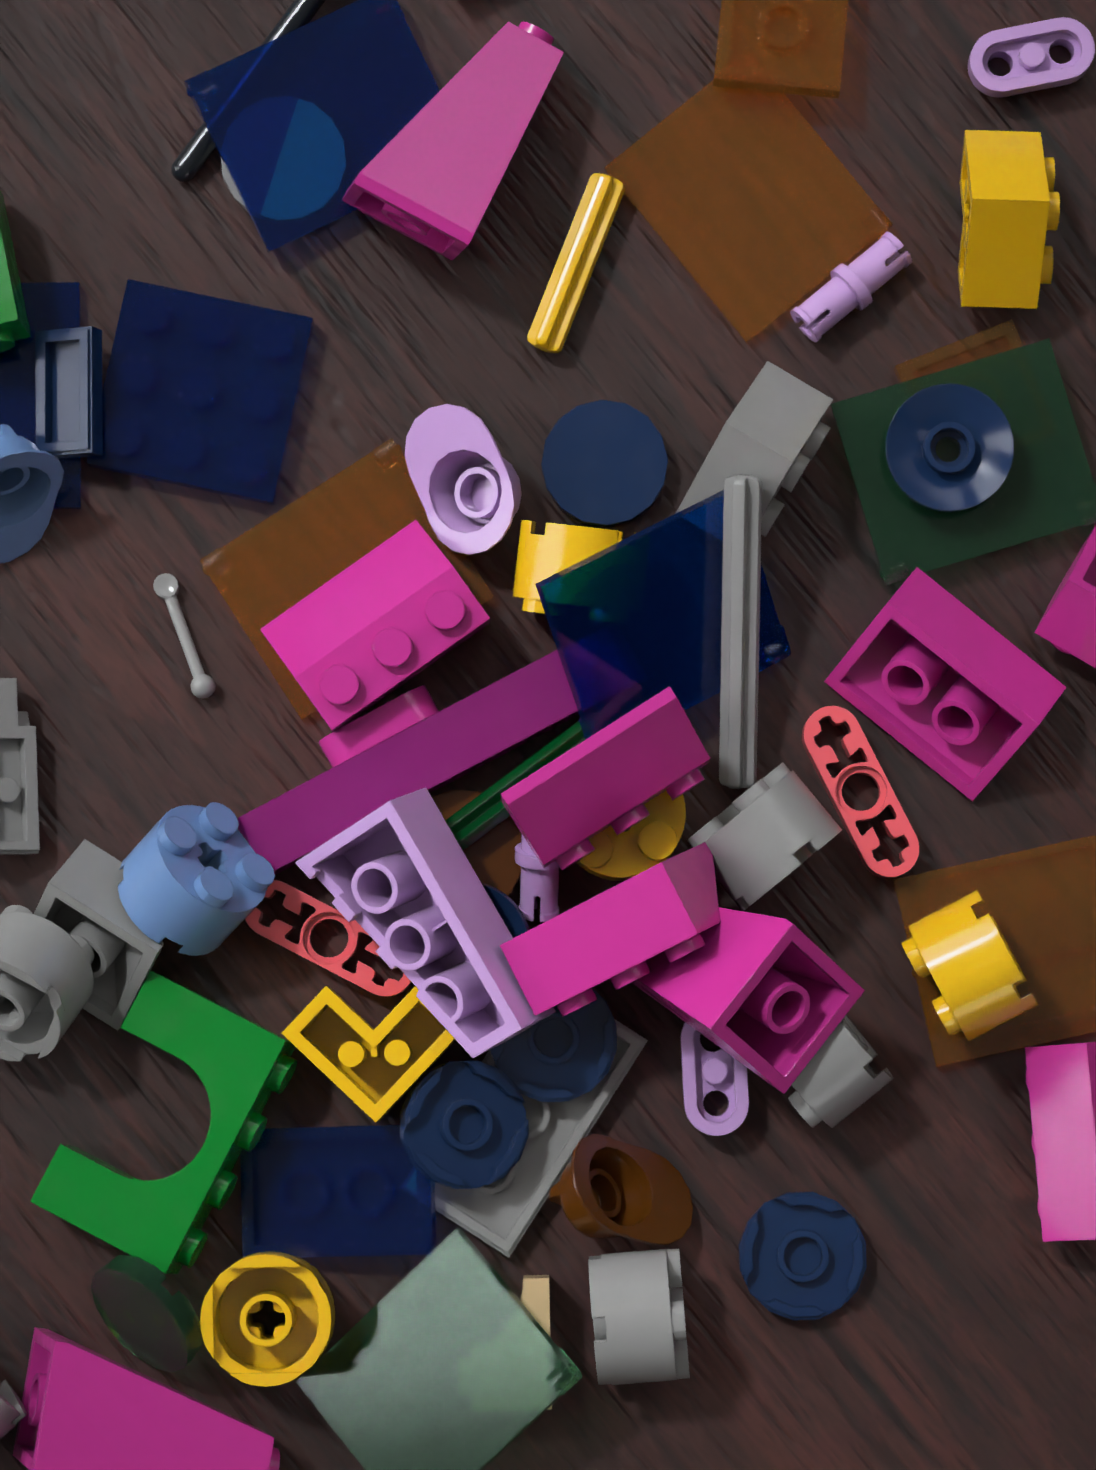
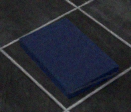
[240,1125,437,1257]

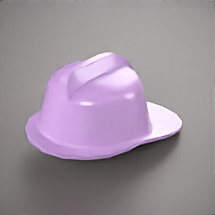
[405,404,522,555]

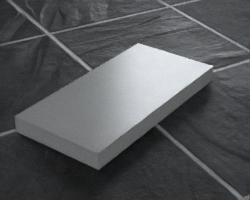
[401,1019,648,1257]

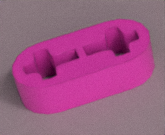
[318,685,439,768]

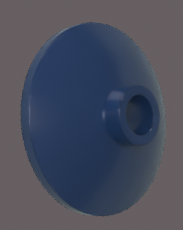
[885,383,1014,512]

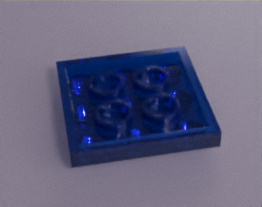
[87,279,314,505]

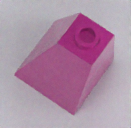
[341,22,564,260]
[631,907,865,1094]
[13,1327,280,1470]

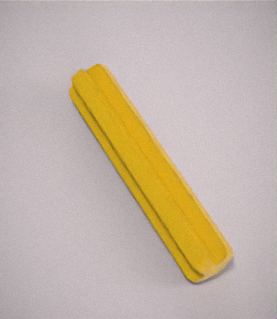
[527,173,625,353]

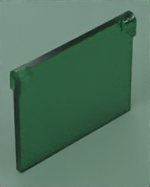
[830,338,1096,586]
[296,1228,582,1470]

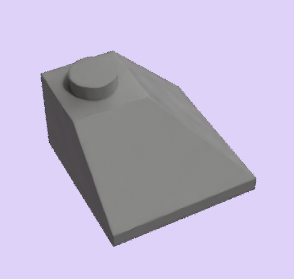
[34,839,164,1031]

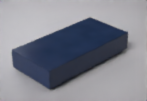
[35,326,103,459]

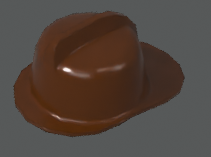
[549,1134,693,1245]

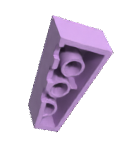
[295,787,556,1058]

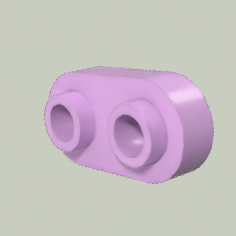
[968,17,1095,98]
[680,1022,749,1136]

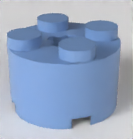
[118,802,275,956]

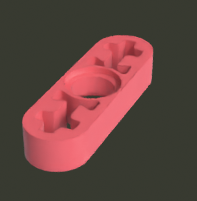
[802,706,919,878]
[245,880,412,997]

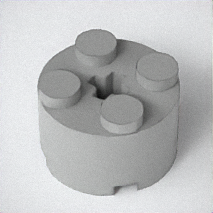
[687,762,842,911]
[0,905,94,1061]
[788,1015,893,1128]
[588,1248,690,1385]

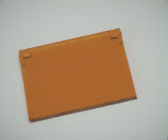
[604,51,893,343]
[199,438,494,720]

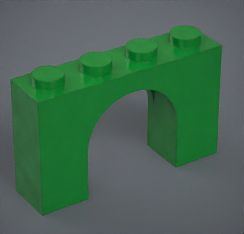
[30,970,297,1274]

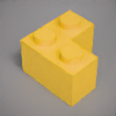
[958,130,1060,309]
[282,986,456,1123]

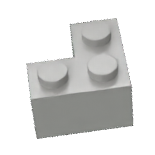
[675,361,833,542]

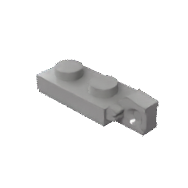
[0,678,40,855]

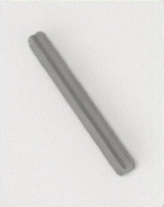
[719,474,762,789]

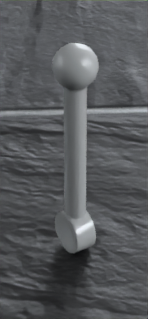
[153,573,216,699]

